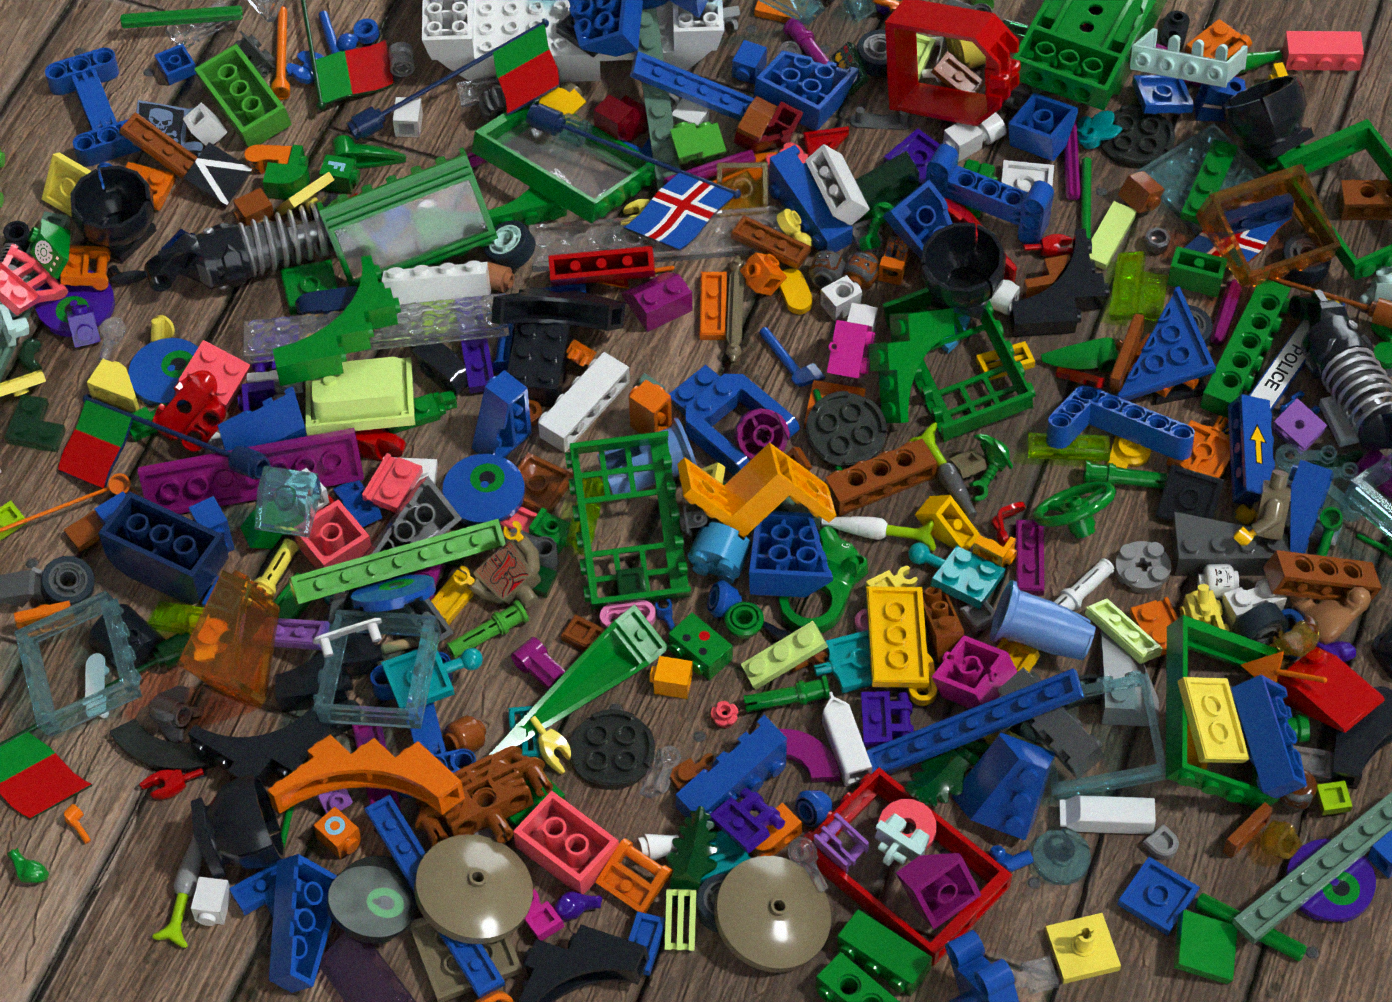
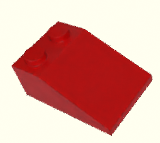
[1277,646,1385,733]

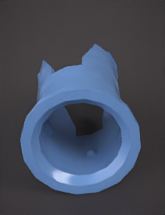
[597,418,697,494]
[989,580,1096,661]

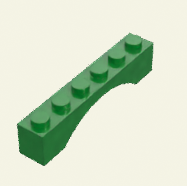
[411,187,567,251]

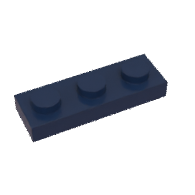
[1216,193,1294,239]

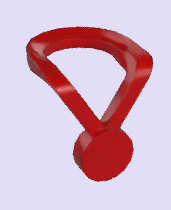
[991,502,1026,547]

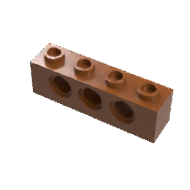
[1337,179,1392,220]
[825,439,937,516]
[1263,550,1382,603]

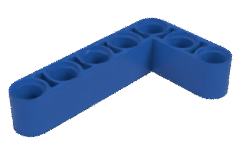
[1046,386,1195,460]

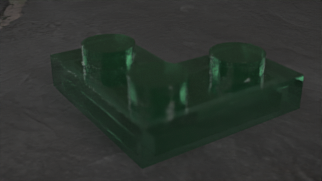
[5,394,66,452]

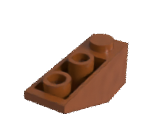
[922,587,964,663]

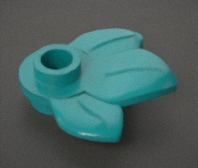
[1077,111,1122,149]

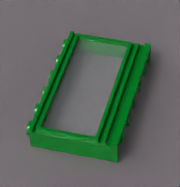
[316,147,498,290]

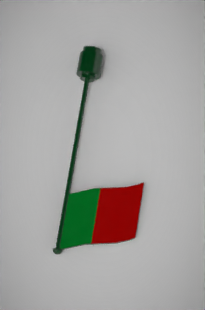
[301,0,394,110]
[0,632,197,820]

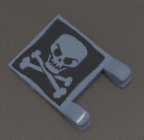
[133,100,203,157]

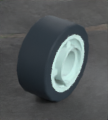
[484,220,536,270]

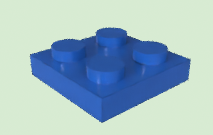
[1132,75,1194,114]
[1117,856,1200,936]

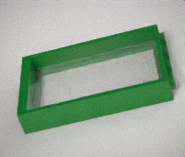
[471,98,655,224]

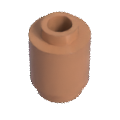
[486,261,515,293]

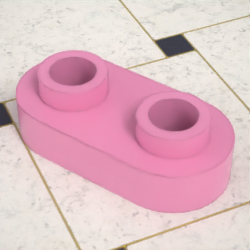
[600,600,656,628]

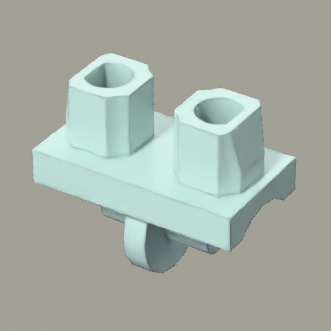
[0,302,29,347]
[875,813,930,866]

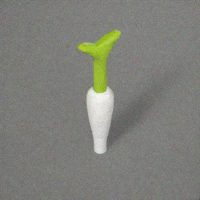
[821,516,936,552]

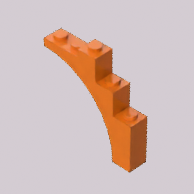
[267,734,465,815]

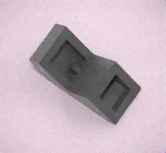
[0,570,35,608]

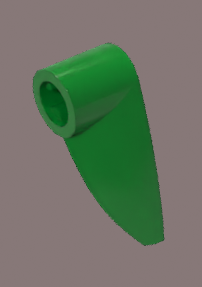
[332,135,406,169]
[1041,337,1118,373]

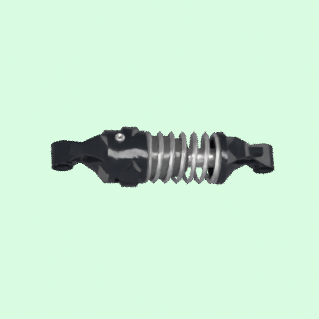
[144,193,386,292]
[1289,290,1392,466]

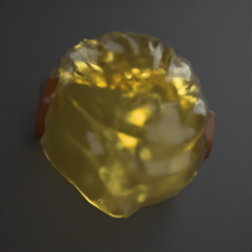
[1273,615,1320,657]

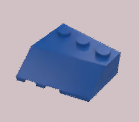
[217,386,307,451]

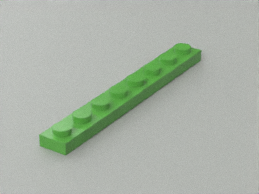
[288,519,506,605]

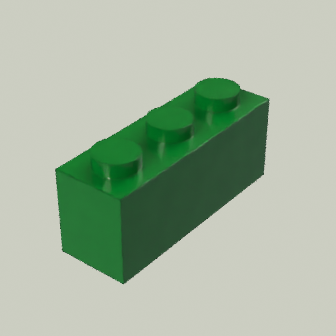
[837,909,932,996]

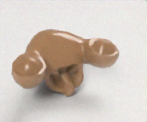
[1289,587,1371,645]

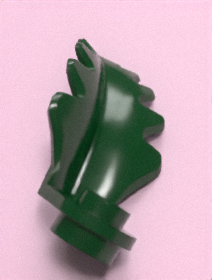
[905,745,980,807]
[666,806,718,910]

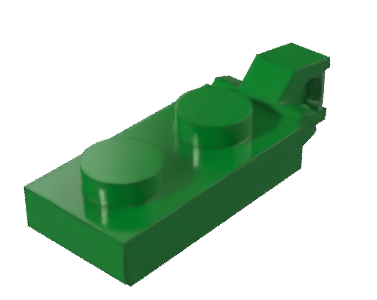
[388,390,457,434]

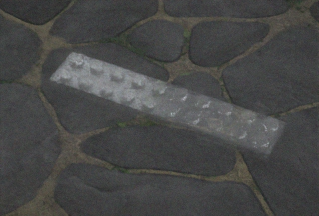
[529,205,785,272]
[243,293,509,364]

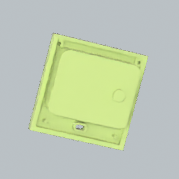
[306,357,415,436]

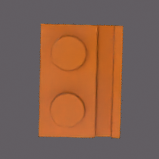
[1129,597,1178,658]

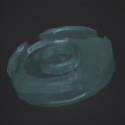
[1033,829,1091,885]

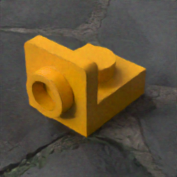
[972,535,1017,568]

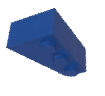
[472,370,532,458]

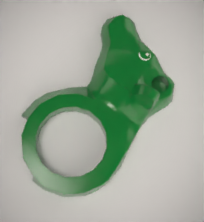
[778,526,869,633]

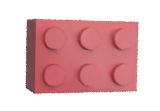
[513,791,619,894]

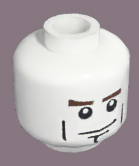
[1197,564,1239,600]

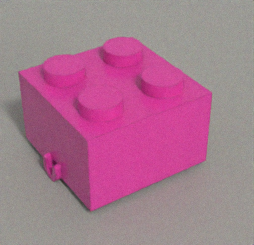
[827,320,876,379]
[932,635,1017,709]

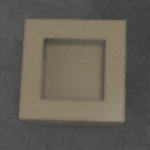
[950,448,987,479]

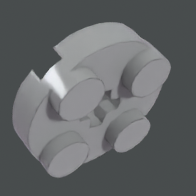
[1115,541,1171,594]

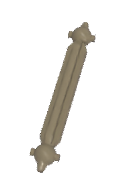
[726,255,745,363]

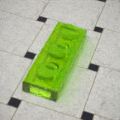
[1109,251,1146,321]
[1027,433,1110,461]
[567,470,605,554]

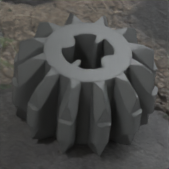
[479,86,507,123]

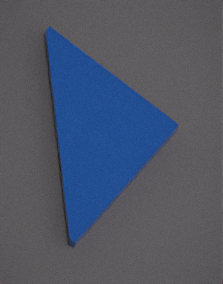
[1117,286,1216,401]

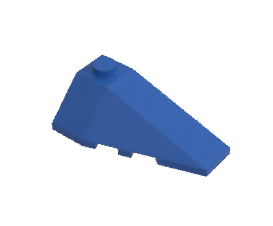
[883,180,953,259]
[1288,460,1334,554]

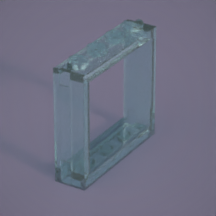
[14,591,142,737]
[313,610,441,729]
[1042,671,1168,800]

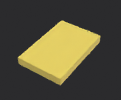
[1177,677,1250,763]

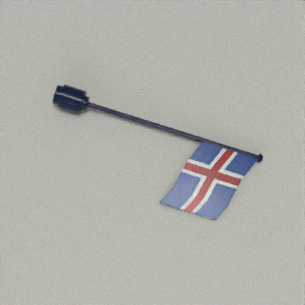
[526,104,741,251]

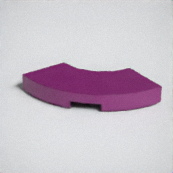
[779,729,840,782]

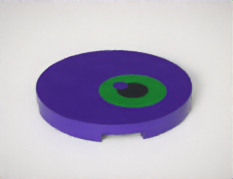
[35,270,115,337]
[1286,839,1376,923]

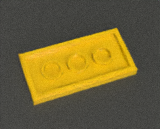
[866,586,930,688]

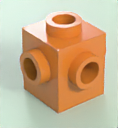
[740,252,787,296]

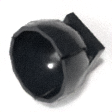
[1222,75,1315,158]
[70,165,157,264]
[920,223,1006,320]
[191,774,285,879]

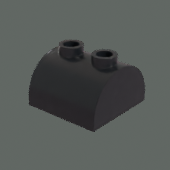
[88,604,166,676]

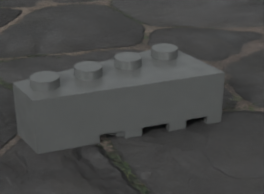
[365,476,462,556]
[1170,512,1290,576]
[997,667,1103,780]

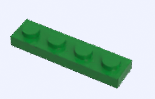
[1180,139,1238,226]

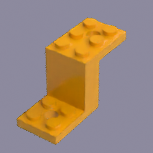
[677,442,836,537]

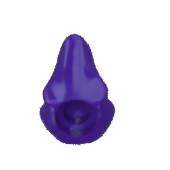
[1309,638,1356,662]
[554,891,602,923]

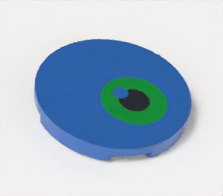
[128,338,198,407]
[443,454,525,526]
[351,575,436,612]

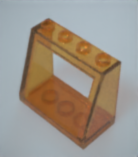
[1196,164,1341,287]
[177,570,280,709]

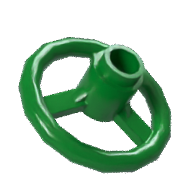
[1032,481,1116,538]

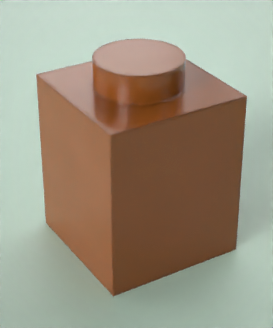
[1118,171,1165,213]
[232,188,275,226]

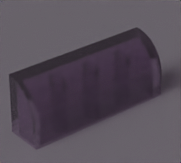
[319,931,416,1002]

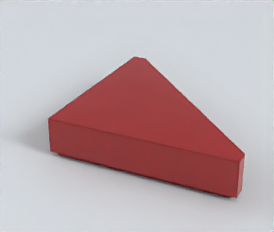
[803,126,849,174]
[1056,366,1106,389]

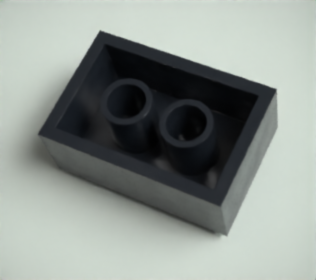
[507,323,571,407]

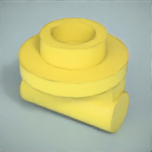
[150,315,175,343]

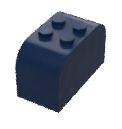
[98,491,229,604]

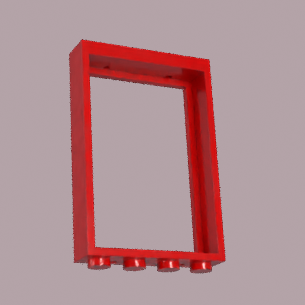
[801,767,1013,967]

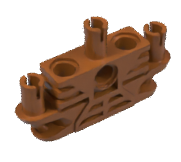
[415,746,553,847]

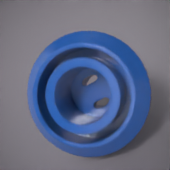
[707,580,742,618]
[795,790,832,828]

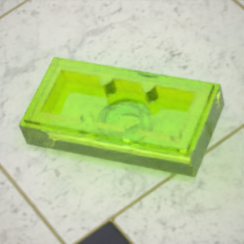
[1136,271,1168,321]
[148,601,210,636]

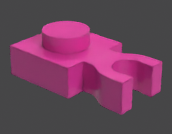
[524,889,565,941]

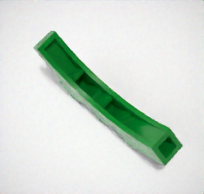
[272,255,401,386]

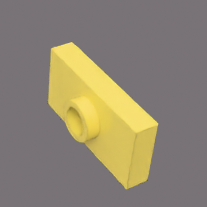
[0,370,46,397]

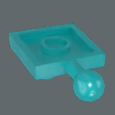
[908,543,1005,609]
[381,643,483,714]

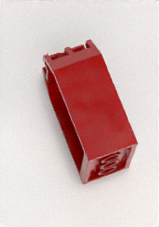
[885,0,1021,126]

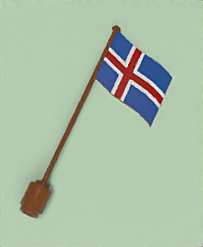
[1180,201,1392,329]

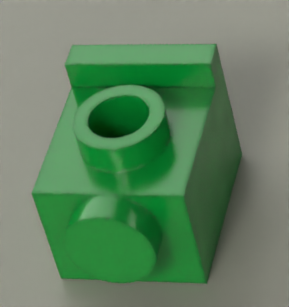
[529,507,573,555]

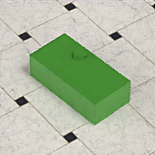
[194,43,292,148]

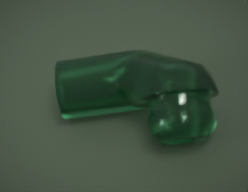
[1002,19,1029,36]
[19,338,42,373]

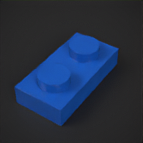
[628,911,666,976]

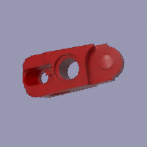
[355,428,406,462]

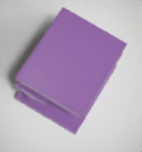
[1271,398,1327,456]
[814,812,869,874]

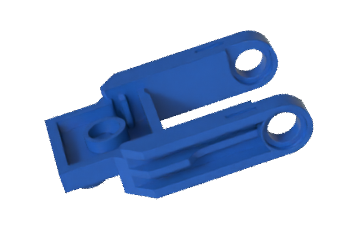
[669,365,800,476]

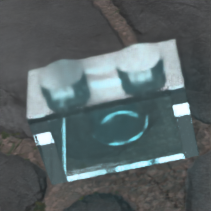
[255,466,322,537]

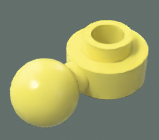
[777,209,812,247]

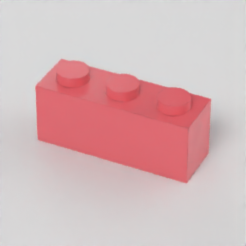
[1283,31,1364,71]

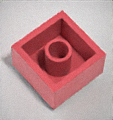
[174,340,250,417]
[293,499,371,569]

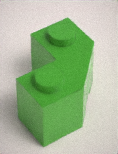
[669,122,726,165]

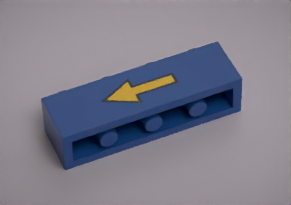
[1228,394,1275,506]

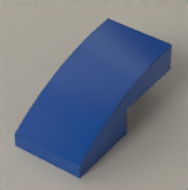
[333,480,382,527]

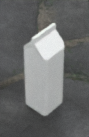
[822,692,872,786]
[1060,795,1156,834]

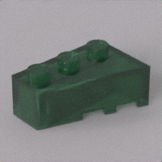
[851,151,920,227]

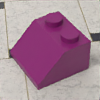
[622,272,693,332]
[896,853,981,929]

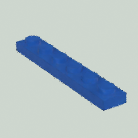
[630,51,755,121]

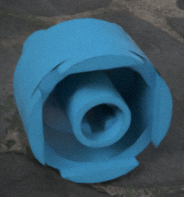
[688,522,751,584]

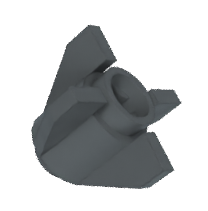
[149,685,204,743]

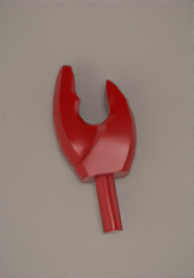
[1023,234,1073,258]
[139,768,204,800]

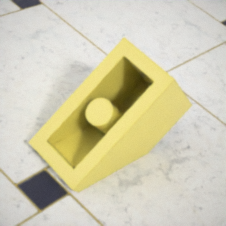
[87,359,139,413]

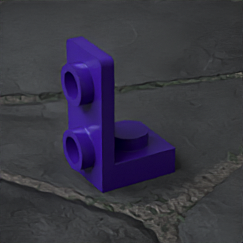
[238,380,276,411]

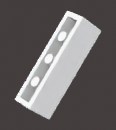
[382,261,491,309]
[538,352,630,453]

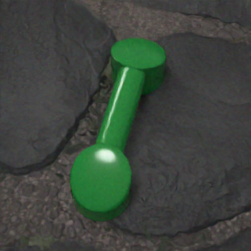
[1315,507,1343,556]

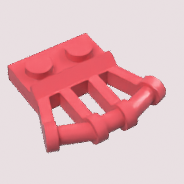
[0,244,68,315]

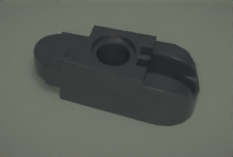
[408,335,468,396]

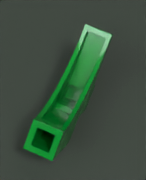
[868,308,955,423]

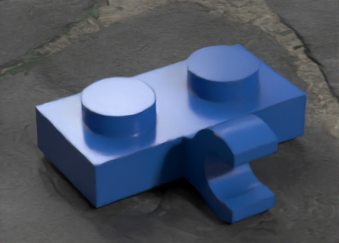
[229,864,277,918]

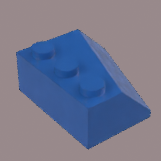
[568,0,643,57]
[754,50,859,131]
[749,511,833,598]
[951,732,1056,840]

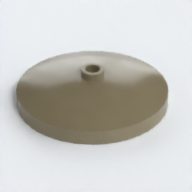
[414,835,533,944]
[714,856,831,972]

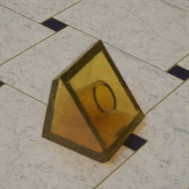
[717,162,768,214]

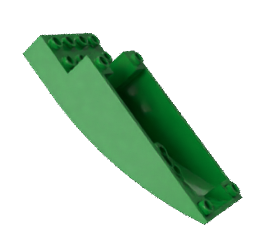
[1013,0,1167,111]

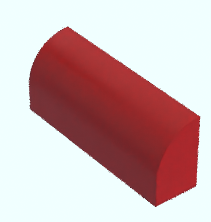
[548,246,656,287]

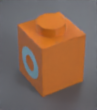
[313,807,361,860]

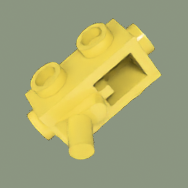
[1180,584,1230,632]

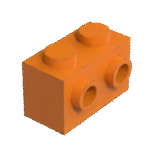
[628,380,672,434]

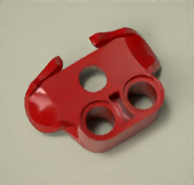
[152,370,226,451]

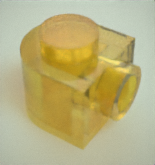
[1261,820,1303,859]

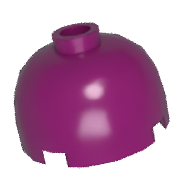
[734,408,790,460]

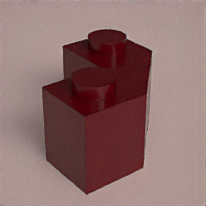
[594,94,648,141]
[733,102,803,153]

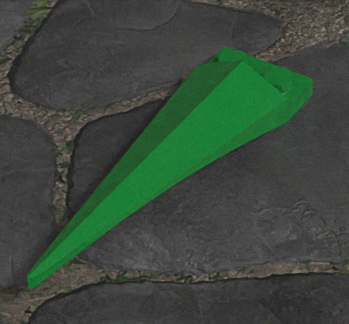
[489,604,669,755]

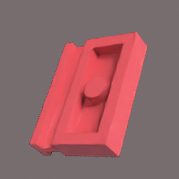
[362,453,423,513]

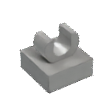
[723,5,740,33]

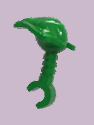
[859,202,894,252]
[969,434,1013,502]

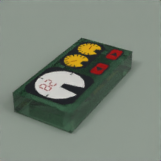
[831,42,869,95]

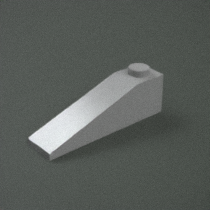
[1100,629,1159,727]

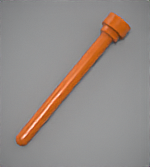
[270,6,290,100]

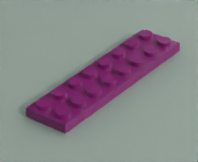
[138,428,365,514]

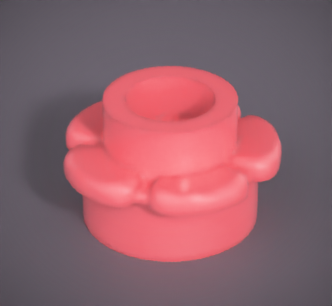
[711,701,739,728]

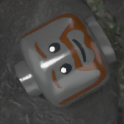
[808,250,845,289]

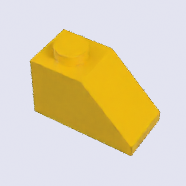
[915,495,980,551]

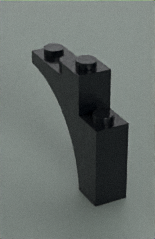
[1010,229,1109,337]
[491,287,626,331]
[275,588,385,712]
[1328,686,1392,789]
[188,705,338,785]
[518,924,650,1002]

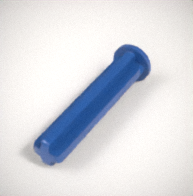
[492,323,516,374]

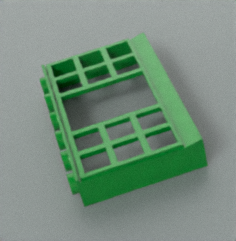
[882,287,1036,442]
[565,431,691,610]

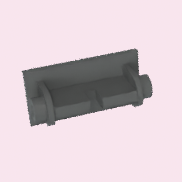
[234,31,276,77]
[680,506,712,541]

